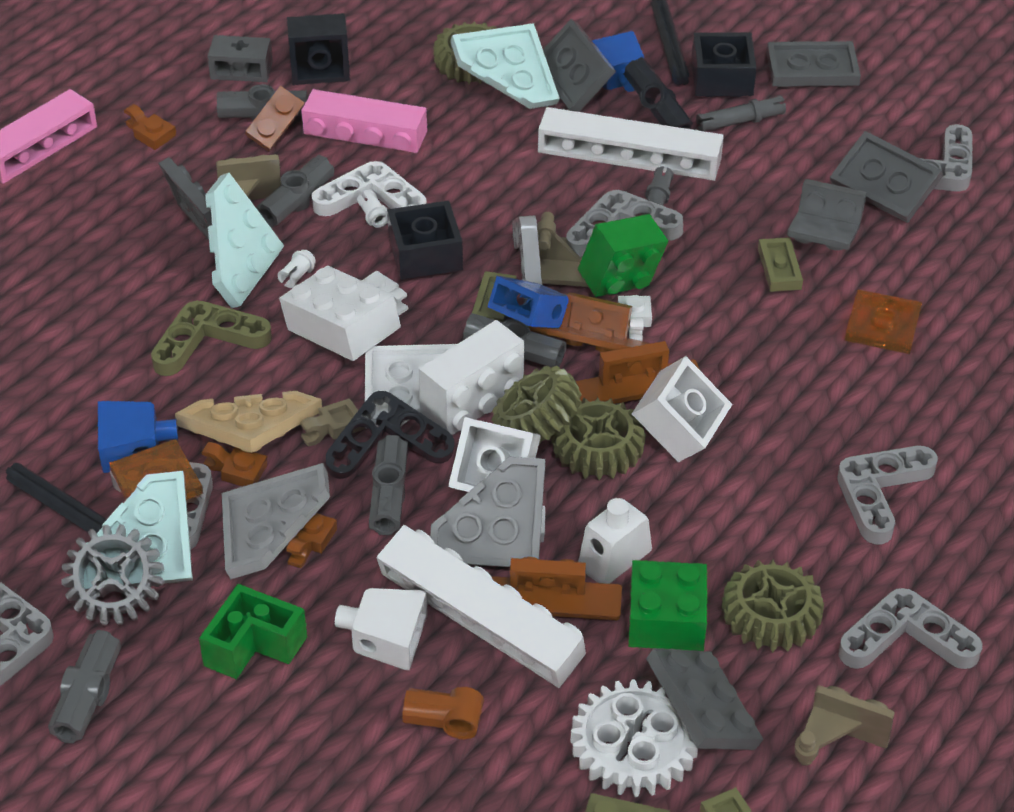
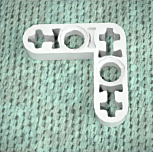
[312,161,426,216]

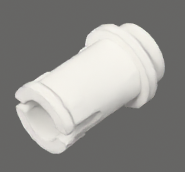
[357,190,388,228]
[278,250,316,288]

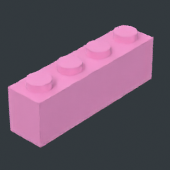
[0,89,97,184]
[301,89,427,153]

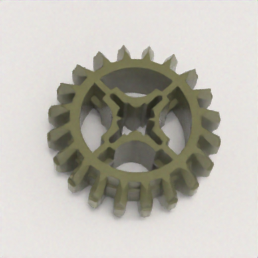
[433,21,497,84]
[491,366,582,444]
[551,396,646,481]
[722,559,824,653]

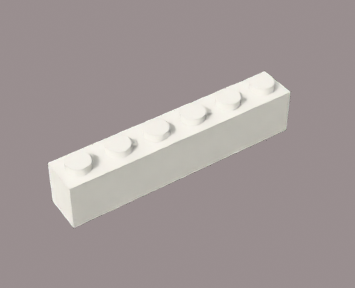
[538,107,724,181]
[376,525,586,688]

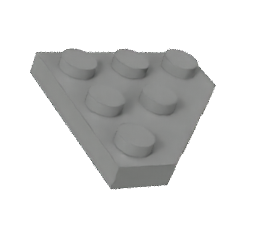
[430,457,546,567]
[222,463,330,579]

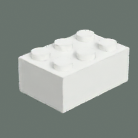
[279,265,401,361]
[419,320,524,435]

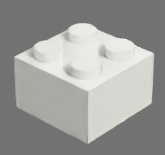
[632,356,732,462]
[448,417,541,492]

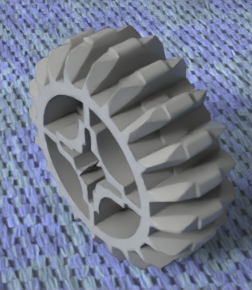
[61,525,164,625]

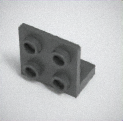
[787,179,867,250]

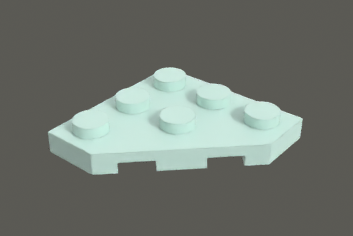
[450,23,560,109]
[205,173,284,308]
[83,471,193,592]

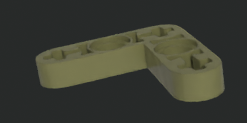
[151,300,272,376]

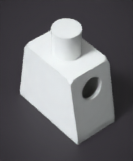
[578,498,652,584]
[335,588,427,670]

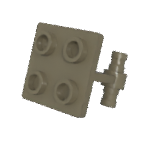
[216,154,281,200]
[537,212,589,287]
[794,685,895,766]

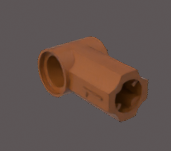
[402,687,484,739]

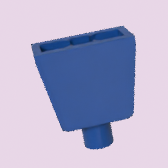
[592,31,644,92]
[488,276,569,328]
[98,401,179,473]

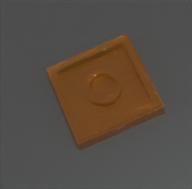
[845,290,922,354]
[109,439,203,500]

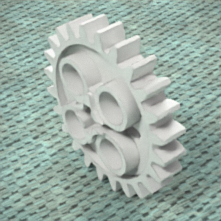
[571,679,698,797]

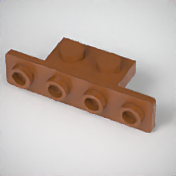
[529,292,651,352]
[576,341,700,404]
[491,557,622,620]

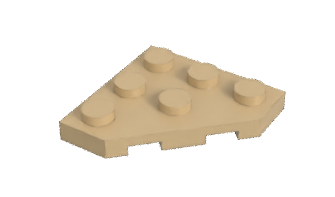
[175,391,322,453]

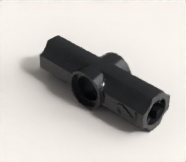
[623,57,693,129]

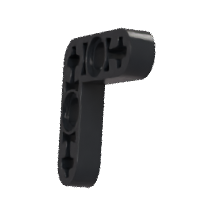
[326,391,455,479]

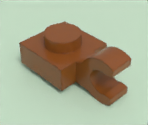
[124,104,176,150]
[202,442,268,487]
[286,513,337,568]

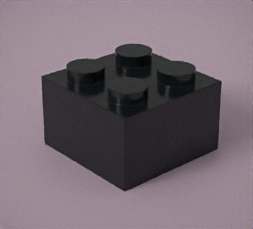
[287,13,350,85]
[691,32,757,97]
[387,200,463,280]

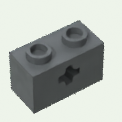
[208,35,273,82]

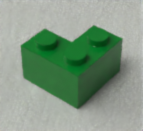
[199,584,307,679]

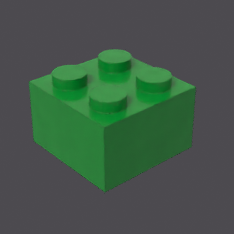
[577,214,669,297]
[628,560,707,651]

